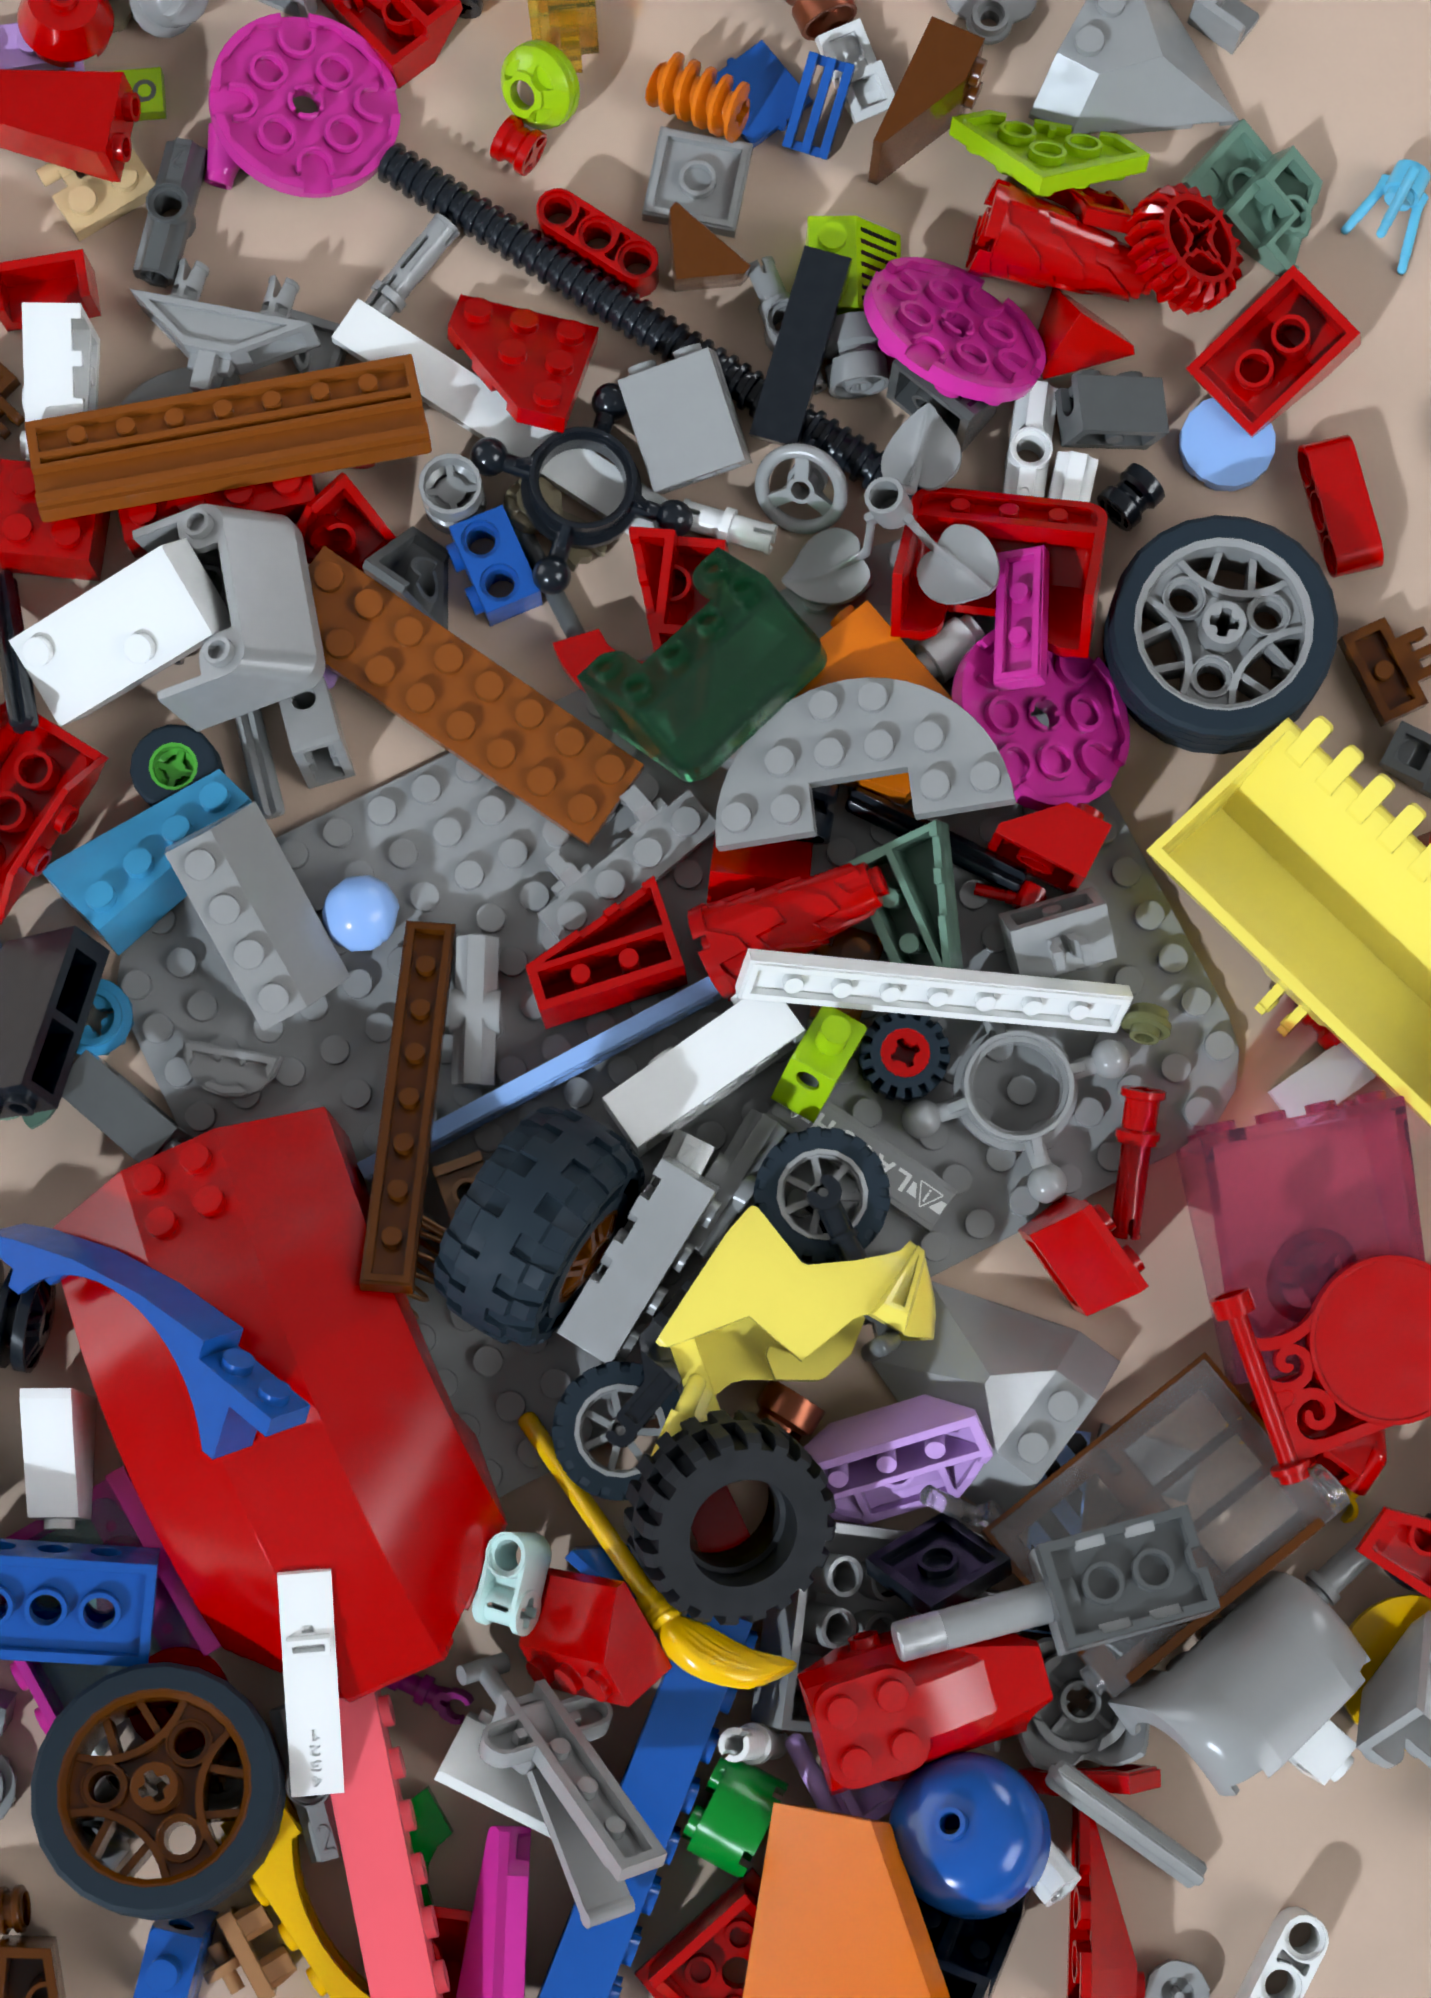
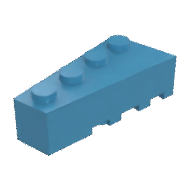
[42,769,252,956]

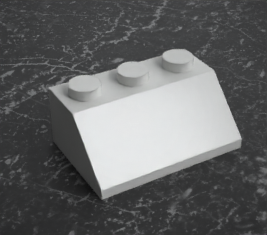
[434,1708,551,1838]

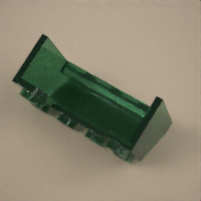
[577,547,827,782]

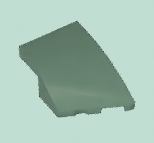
[1180,118,1323,277]

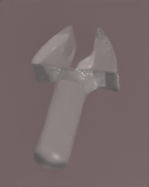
[920,1485,1005,1540]

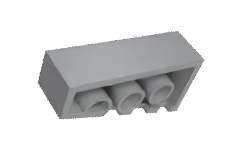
[557,1155,723,1363]

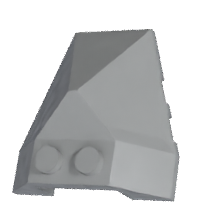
[871,1281,1120,1520]

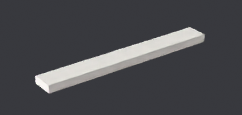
[331,298,667,535]
[735,948,1133,1033]

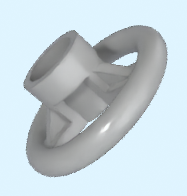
[755,443,848,534]

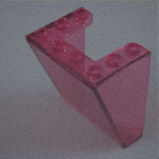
[1176,1090,1425,1385]

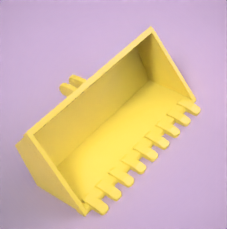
[1146,716,1431,1128]

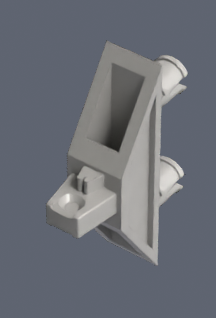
[129,258,322,392]

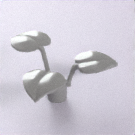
[781,403,1000,606]

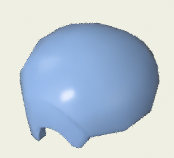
[322,875,400,952]

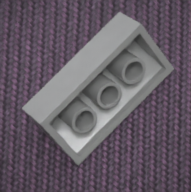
[164,801,351,1031]

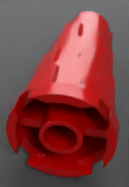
[965,178,1152,302]
[688,862,889,1001]

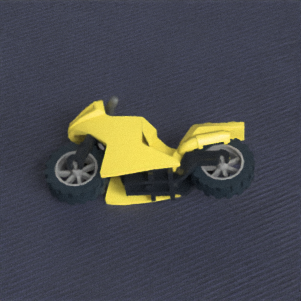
[552,1127,936,1501]

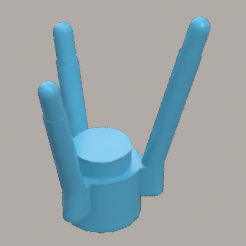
[1341,159,1431,275]

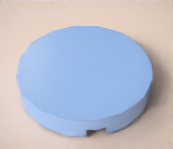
[1178,398,1276,491]

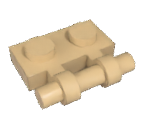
[35,148,156,242]

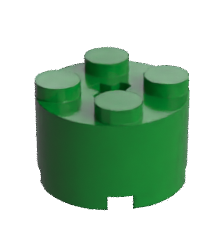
[681,1757,789,1880]

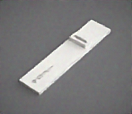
[277,1568,345,1798]

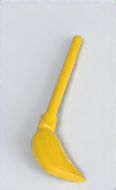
[518,1412,797,1689]

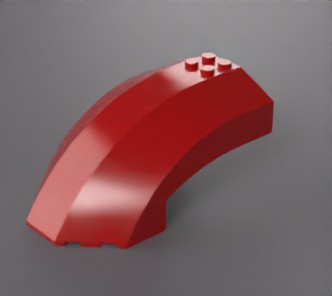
[52,1106,508,1702]

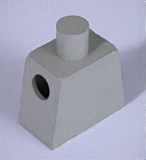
[279,676,355,789]

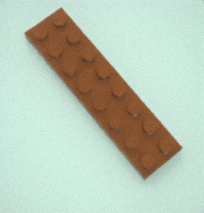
[308,546,644,847]

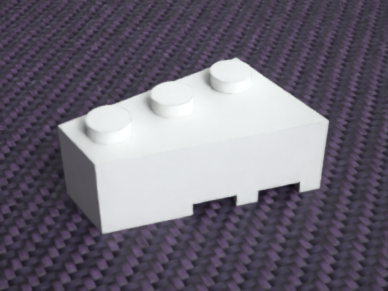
[20,302,100,462]

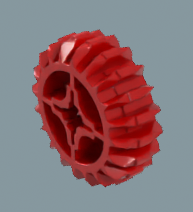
[1124,183,1244,315]

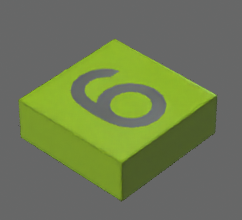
[114,67,167,121]

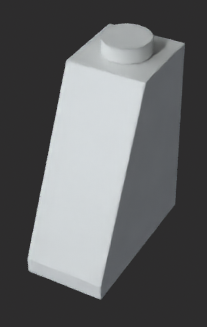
[19,1388,97,1530]

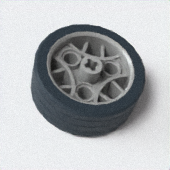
[1103,515,1338,754]

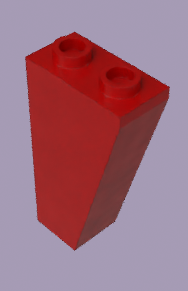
[0,69,141,182]

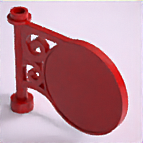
[1210,1254,1431,1485]

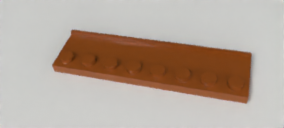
[24,354,432,522]

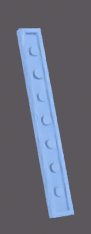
[357,976,721,1183]

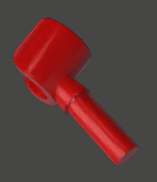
[974,880,1047,909]

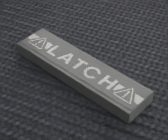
[766,1100,958,1232]

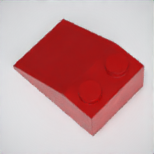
[1186,265,1361,438]

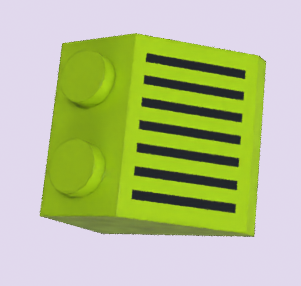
[806,216,901,315]

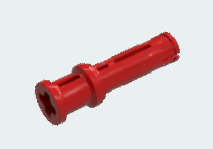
[1111,1085,1167,1240]

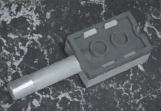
[891,1504,1221,1662]

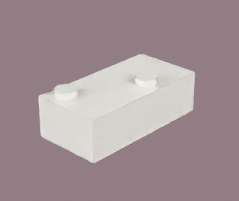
[9,538,231,727]
[602,994,805,1158]

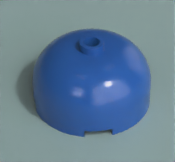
[889,1752,1051,1919]

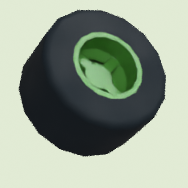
[130,724,225,807]

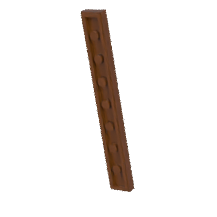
[359,920,456,1294]

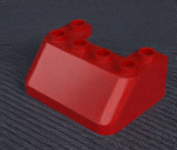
[891,487,1108,658]

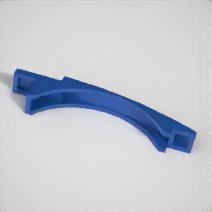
[0,1223,311,1460]

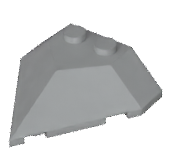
[1028,0,1239,135]

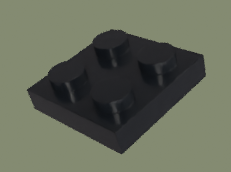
[865,1511,1012,1614]

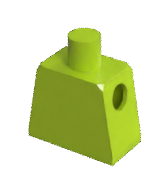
[771,1006,868,1123]

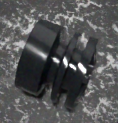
[0,1260,56,1373]

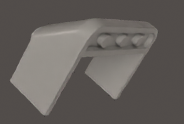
[132,504,326,732]

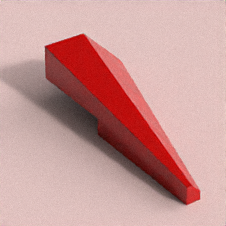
[321,0,463,89]
[629,526,730,776]

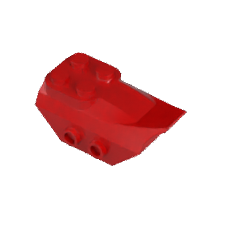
[0,701,109,925]
[797,1615,1053,1796]

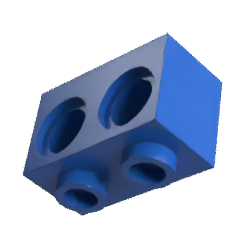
[445,504,543,627]

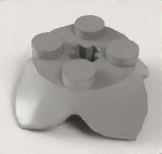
[1018,1637,1150,1771]

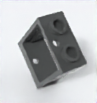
[62,1050,193,1163]

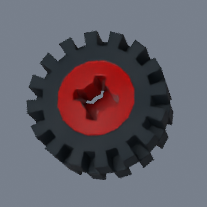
[858,1012,951,1102]

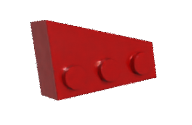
[525,875,688,1029]

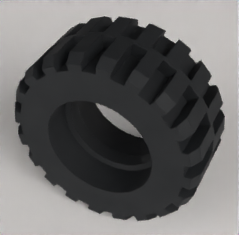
[624,1410,836,1625]

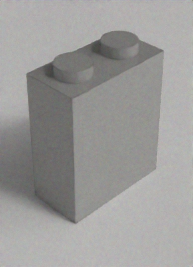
[617,343,752,494]

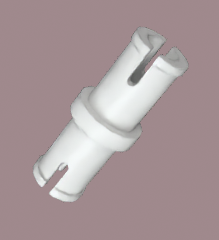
[683,498,778,555]
[718,1722,788,1765]

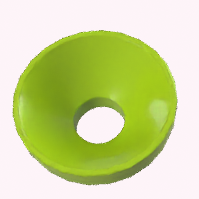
[500,39,580,130]

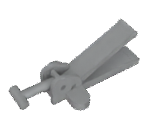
[456,1652,667,1929]

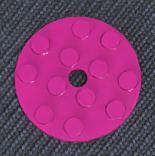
[208,13,401,198]
[863,257,1046,406]
[951,629,1130,811]

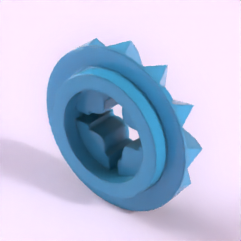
[76,979,134,1056]

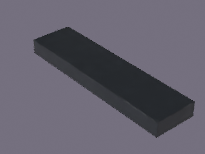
[749,245,852,446]

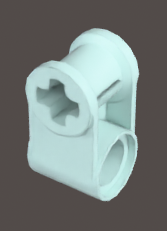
[472,1532,552,1637]

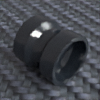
[1097,463,1165,532]

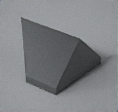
[362,526,449,630]

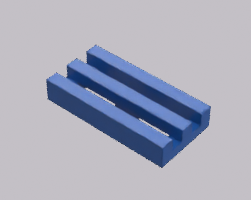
[782,51,856,160]

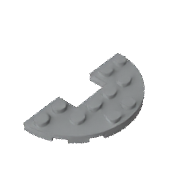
[715,677,1017,852]

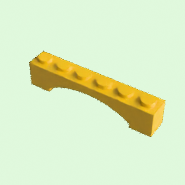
[220,1794,370,1998]

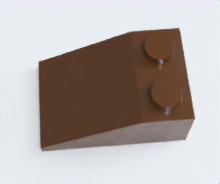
[868,16,988,185]

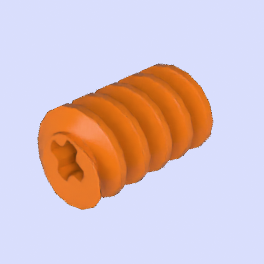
[645,51,750,143]

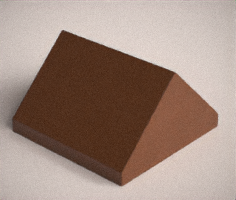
[668,202,751,292]

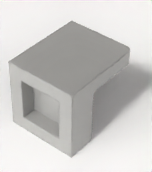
[1187,0,1259,54]

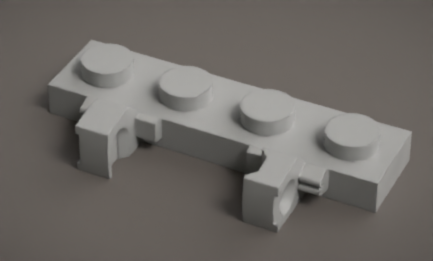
[538,784,716,942]

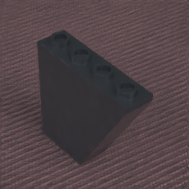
[0,926,110,1119]

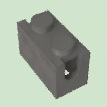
[1055,369,1169,450]

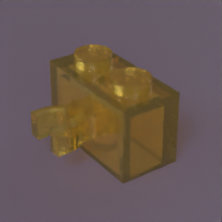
[528,0,599,73]

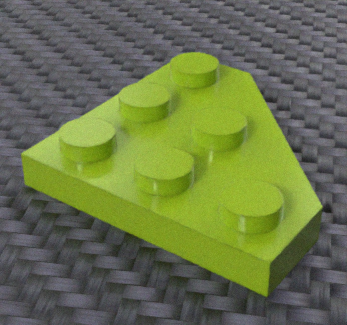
[949,110,1150,197]

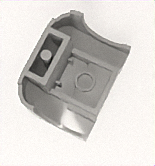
[1108,1571,1371,1796]

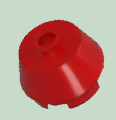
[17,0,114,68]

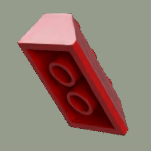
[519,1568,672,1707]

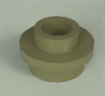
[1121,1002,1172,1045]

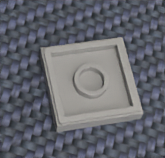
[642,126,753,238]

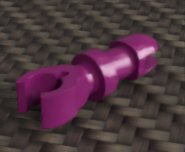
[386,1674,475,1725]

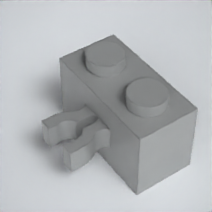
[998,887,1117,978]

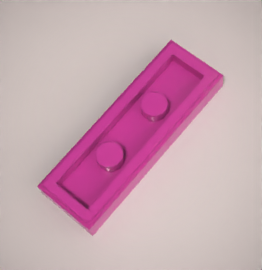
[993,545,1050,692]

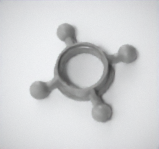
[901,1021,1130,1204]

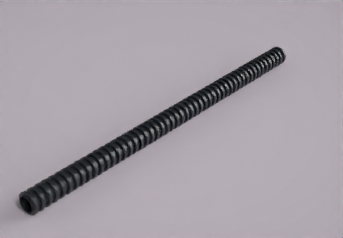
[378,143,922,500]

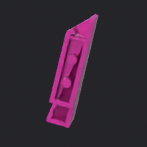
[456,1826,531,1998]

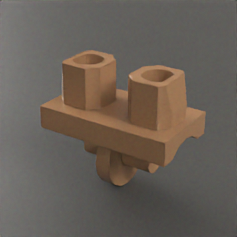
[203,1901,297,1998]

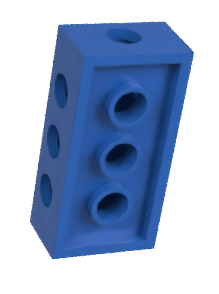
[0,1538,160,1667]

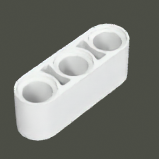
[1235,1906,1329,1998]

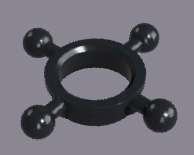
[470,383,693,595]

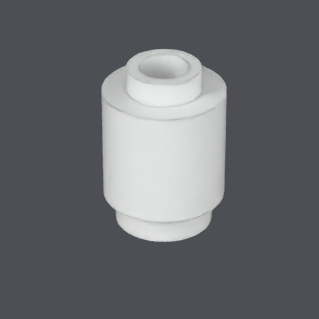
[915,614,985,684]

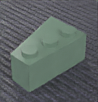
[847,820,963,969]

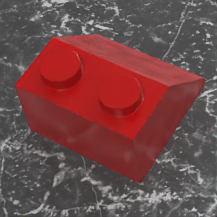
[986,802,1112,894]

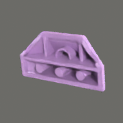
[803,1394,993,1525]

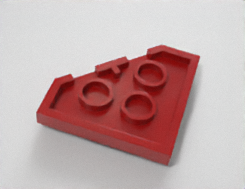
[447,294,599,433]

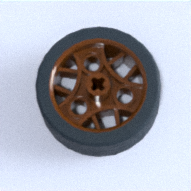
[31,1662,286,1921]

